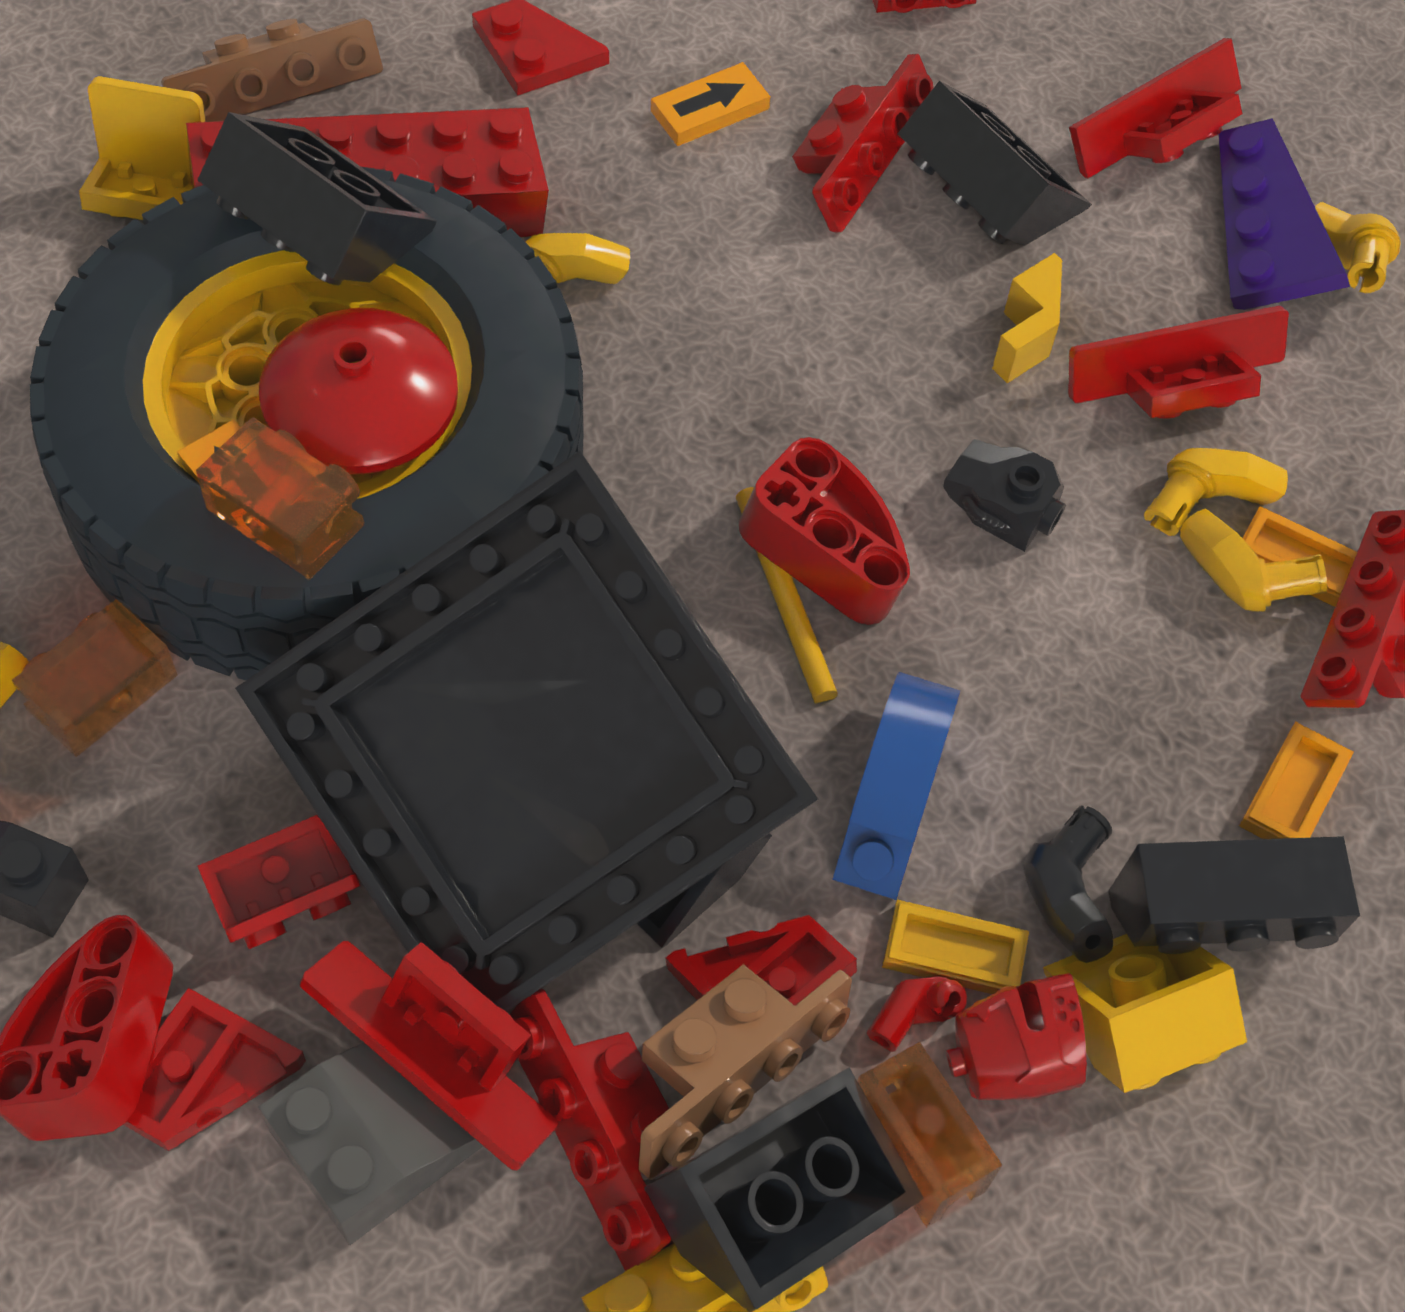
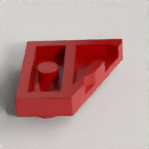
[472,0,609,96]
[665,915,857,1006]
[123,988,306,1151]

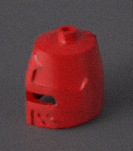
[946,973,1087,1100]

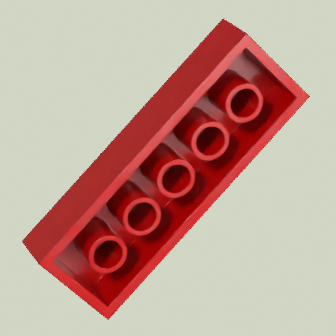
[186,107,549,238]

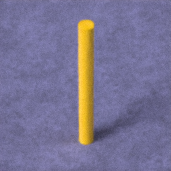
[735,487,838,704]

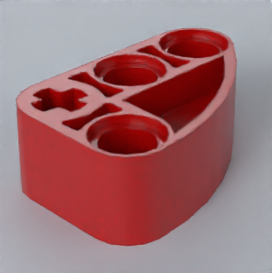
[739,437,910,625]
[0,915,173,1141]

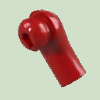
[866,976,967,1052]

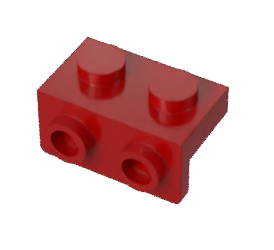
[197,814,361,949]

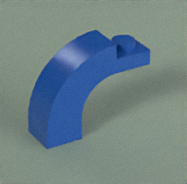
[832,672,961,900]

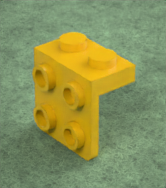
[79,76,205,220]

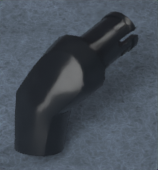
[1023,805,1113,963]

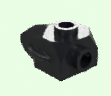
[943,439,1066,552]

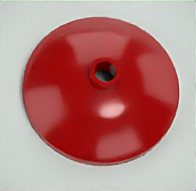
[259,308,458,474]

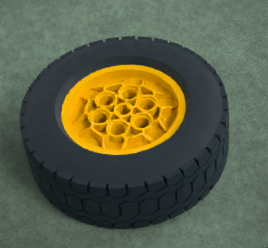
[30,166,584,680]

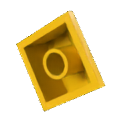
[1043,934,1247,1093]

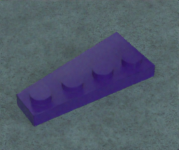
[1219,118,1350,310]

